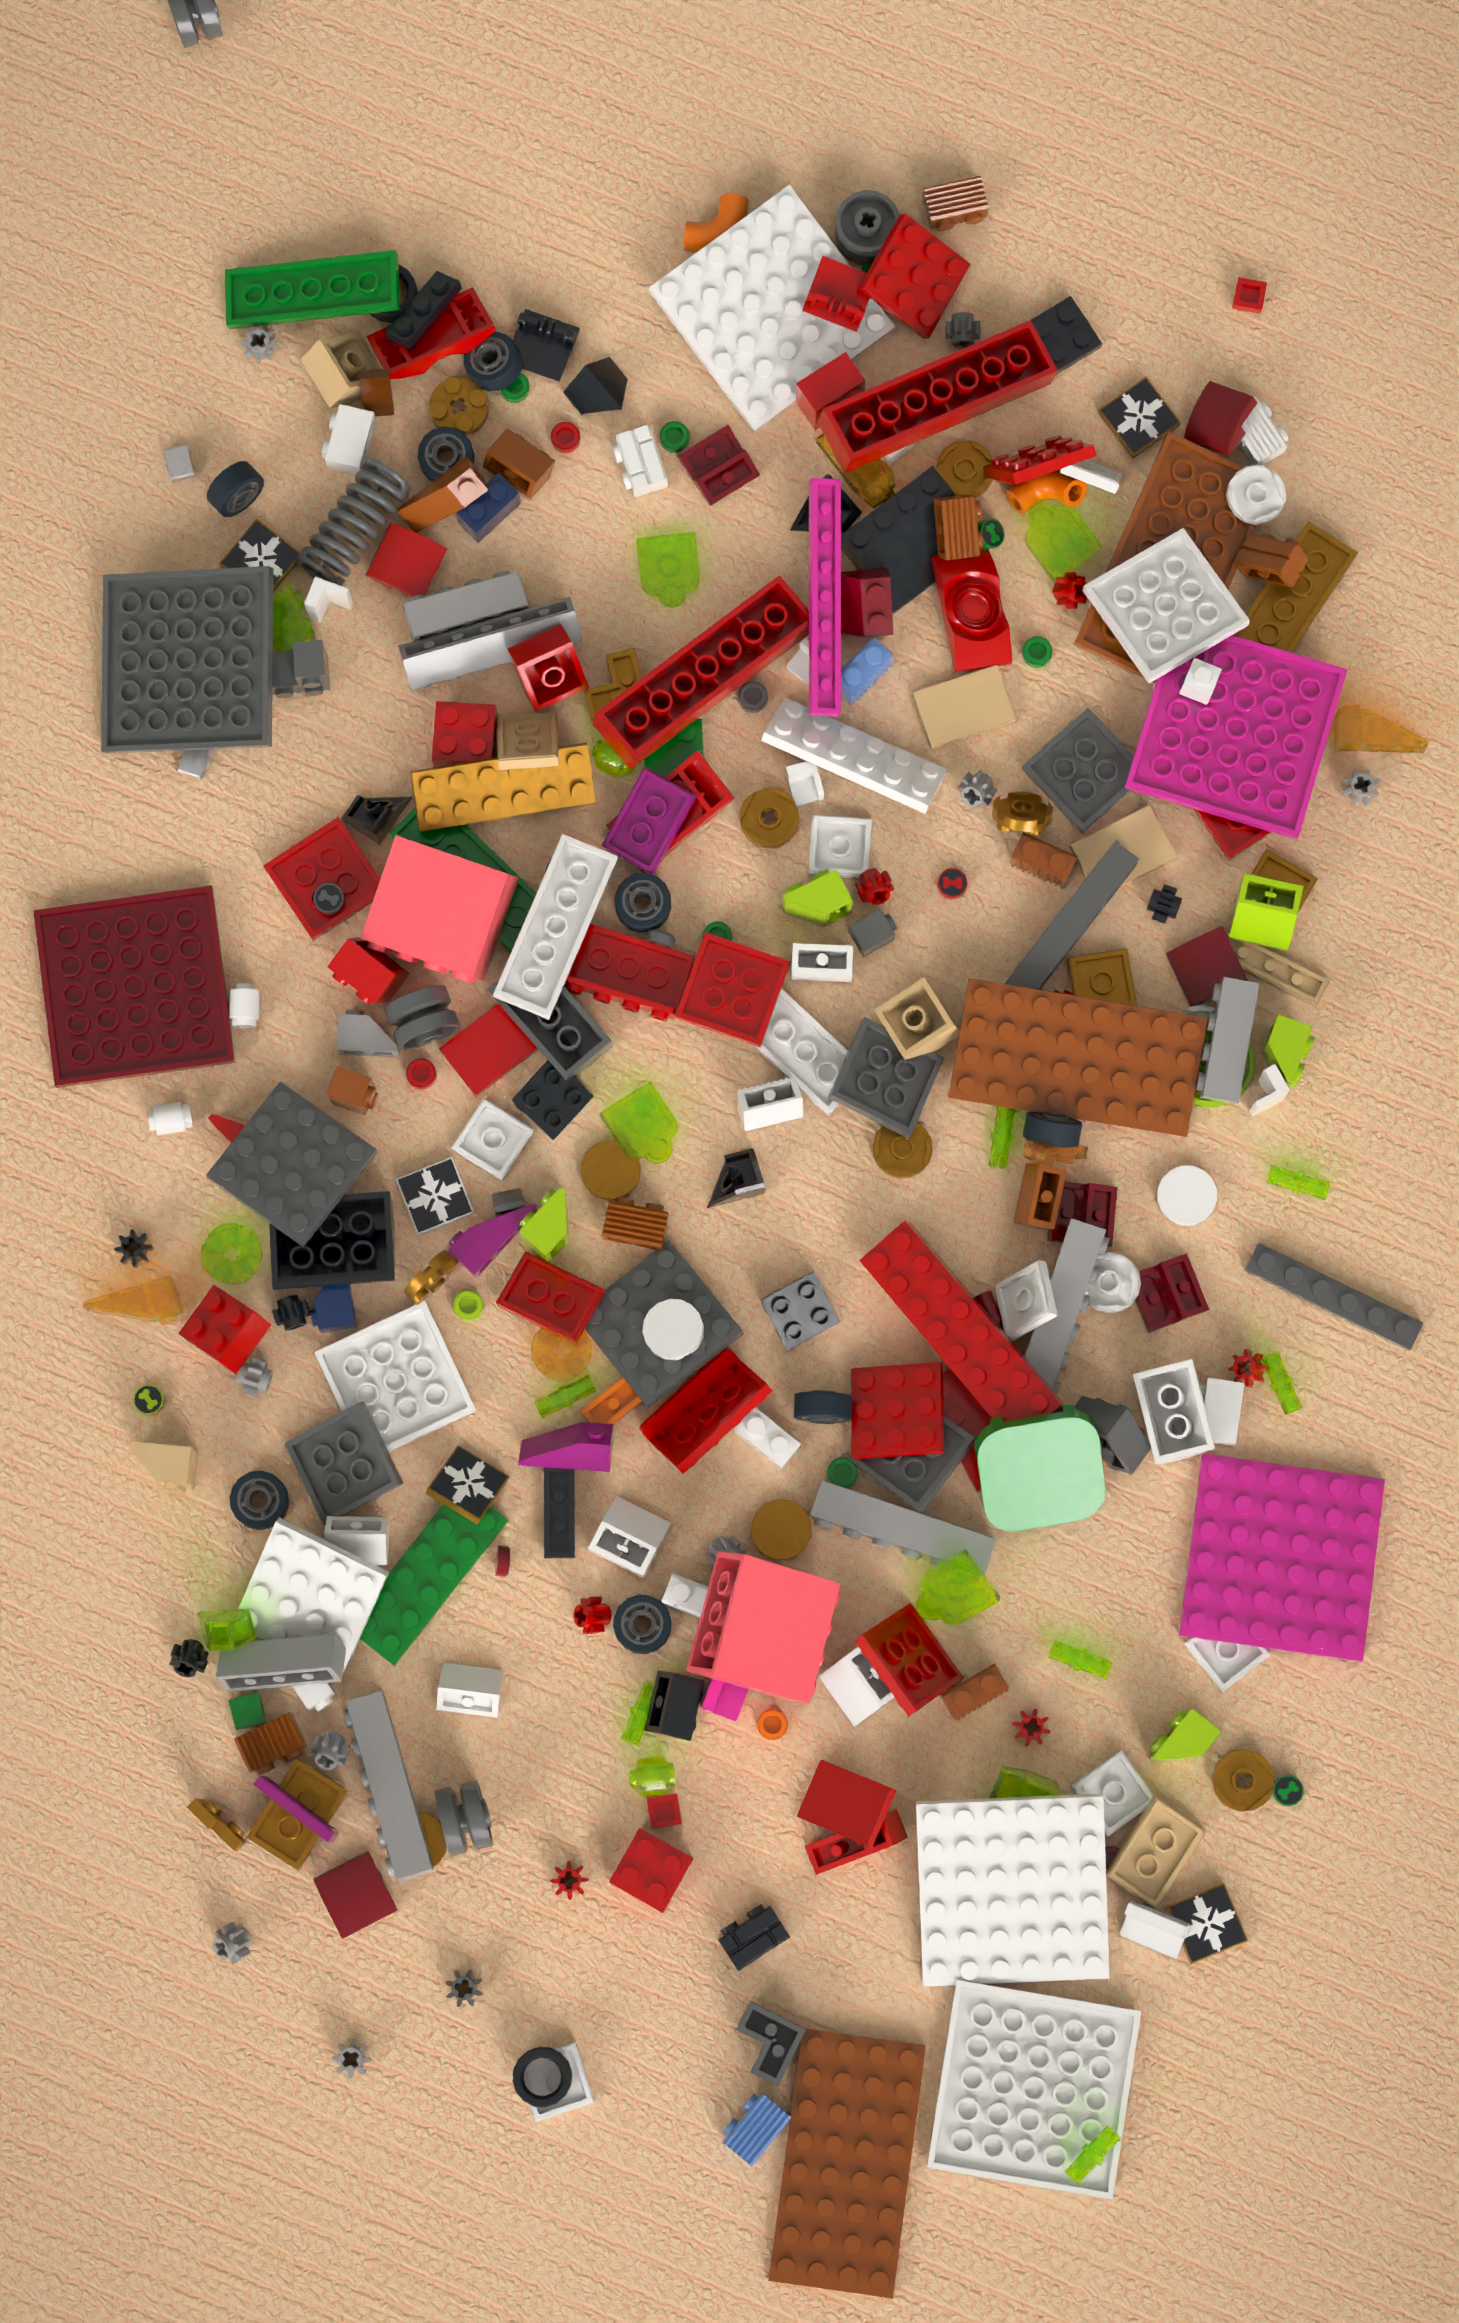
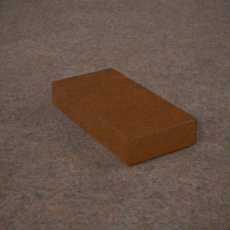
[359,369,394,416]

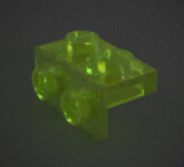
[273,584,315,652]

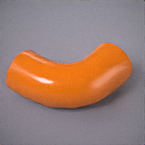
[684,193,749,252]
[1005,470,1087,515]

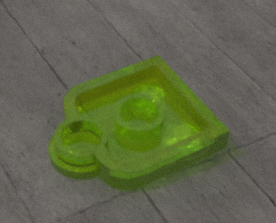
[1025,503,1103,583]
[636,532,700,608]
[599,1081,678,1164]
[916,1549,1001,1625]

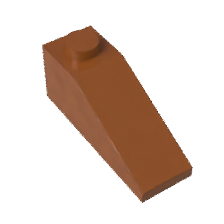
[397,456,488,533]

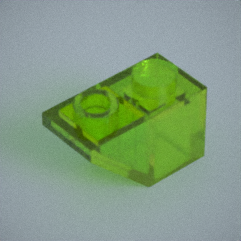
[197,1609,256,1651]

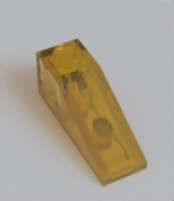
[815,433,897,509]
[1334,705,1428,753]
[83,1275,184,1325]

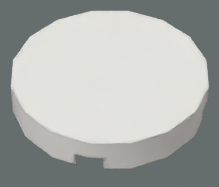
[1226,464,1286,525]
[1157,1166,1217,1226]
[1085,1252,1141,1313]
[642,1299,704,1360]

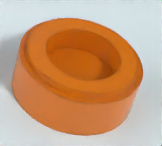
[757,1709,788,1740]

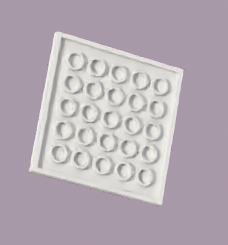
[648,185,895,432]
[916,1793,1110,1986]
[927,1980,1141,2200]

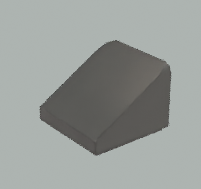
[492,1188,525,1216]

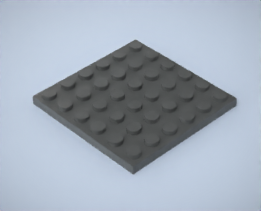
[101,566,274,754]

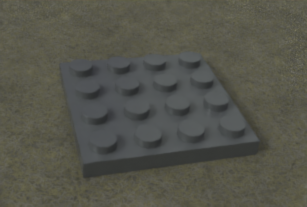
[206,1081,377,1247]
[585,1241,744,1408]

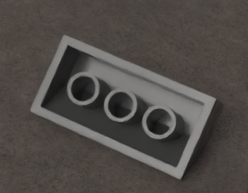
[487,979,613,1080]

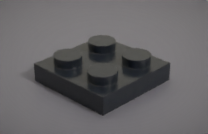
[1031,296,1102,375]

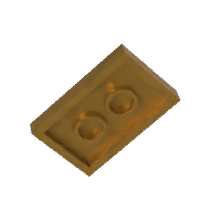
[246,1758,349,1871]

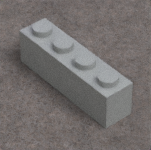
[403,571,528,641]
[1196,977,1260,1104]
[216,1633,346,1692]

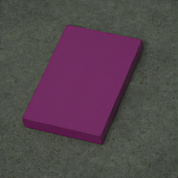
[601,767,697,875]
[253,1776,339,1843]

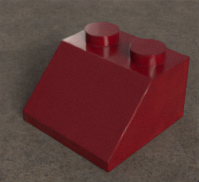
[841,568,894,637]

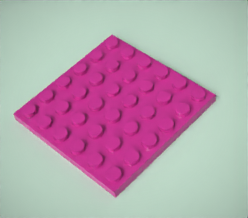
[1125,635,1348,840]
[1179,1453,1385,1662]

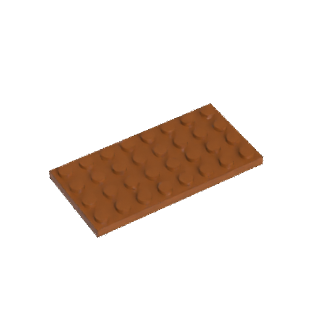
[1073,432,1256,684]
[948,978,1208,1137]
[768,2028,926,2299]

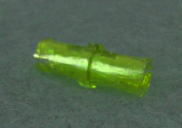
[988,1106,1016,1169]
[1266,1165,1330,1200]
[1262,1352,1303,1415]
[534,1374,597,1419]
[1048,1640,1113,1680]
[620,1682,654,1746]
[1064,2125,1122,2185]

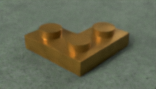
[584,648,642,721]
[187,1798,246,1851]

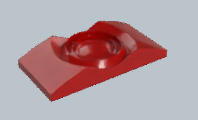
[366,287,496,380]
[931,549,1012,672]
[606,751,735,872]

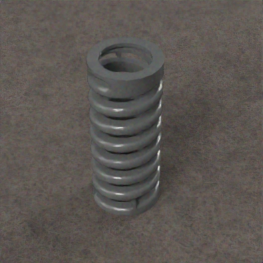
[295,457,411,586]

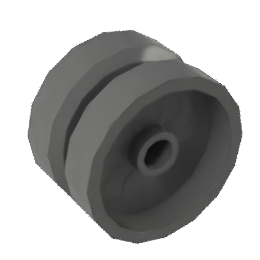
[168,0,223,48]
[835,190,899,265]
[384,985,460,1050]
[435,1780,493,1856]

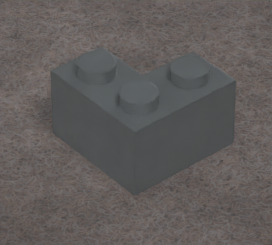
[272,640,330,698]
[1074,1396,1151,1475]
[736,2001,806,2086]

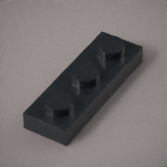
[385,271,462,350]
[544,1467,575,1559]

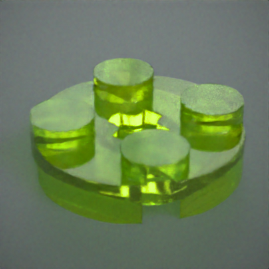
[201,1223,263,1285]

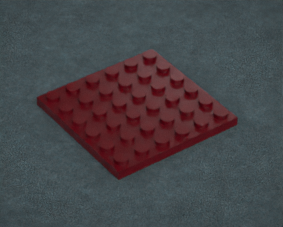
[33,885,236,1088]

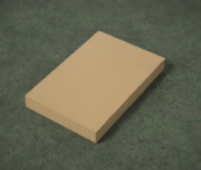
[912,665,1016,750]
[497,710,559,770]
[1070,804,1178,888]
[1106,1796,1206,1909]

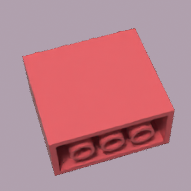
[360,835,519,983]
[686,1551,841,1704]

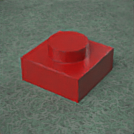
[1232,277,1267,314]
[647,1793,682,1829]

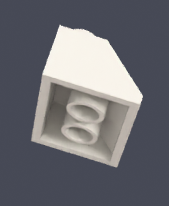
[1133,1359,1215,1464]

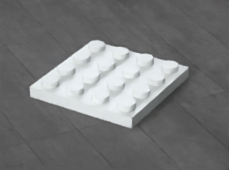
[1083,528,1250,683]
[314,1301,476,1452]
[232,1518,389,1675]

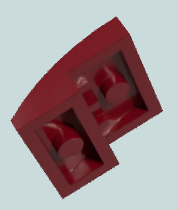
[1184,381,1257,457]
[677,425,760,506]
[1166,926,1247,1007]
[1047,1181,1118,1247]
[1135,1253,1209,1333]
[313,1851,398,1939]

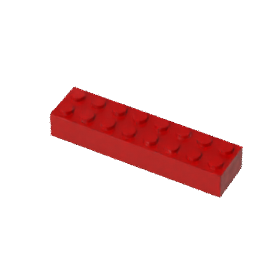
[818,320,1058,473]
[592,575,809,769]
[859,1220,1066,1422]

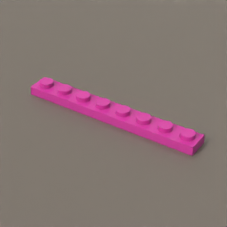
[809,478,841,717]

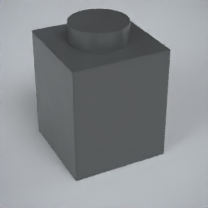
[848,909,897,958]

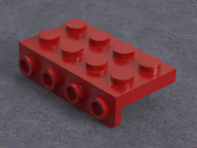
[564,924,695,1022]
[639,1347,773,1474]

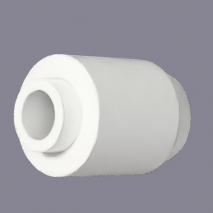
[229,983,260,1029]
[147,1102,193,1136]

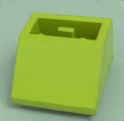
[782,869,853,926]
[1229,873,1304,951]
[1262,1014,1315,1088]
[519,1187,569,1263]
[1148,1708,1221,1762]

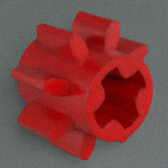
[1052,572,1087,609]
[855,868,894,905]
[1228,1349,1269,1388]
[573,1596,612,1634]
[1012,1709,1051,1747]
[550,1861,589,1900]

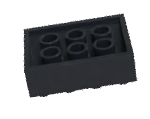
[841,466,980,614]
[269,1191,395,1290]

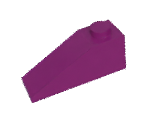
[448,1204,537,1278]
[518,1422,613,1472]

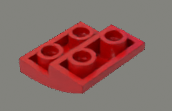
[365,522,447,597]

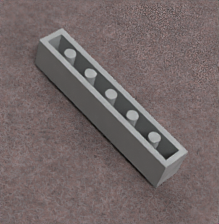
[398,596,583,690]
[1025,1218,1110,1394]
[810,1480,996,1579]
[343,1690,435,1882]

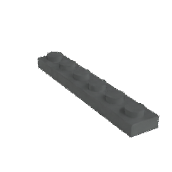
[1245,1243,1423,1351]

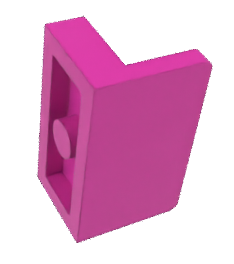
[701,1679,748,1721]

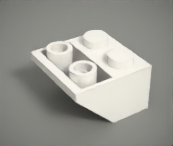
[588,1496,672,1578]
[819,1647,895,1727]

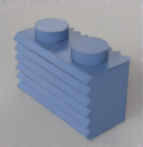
[841,637,893,705]
[722,2092,791,2166]

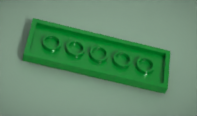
[225,250,400,329]
[389,808,537,953]
[360,1505,509,1666]

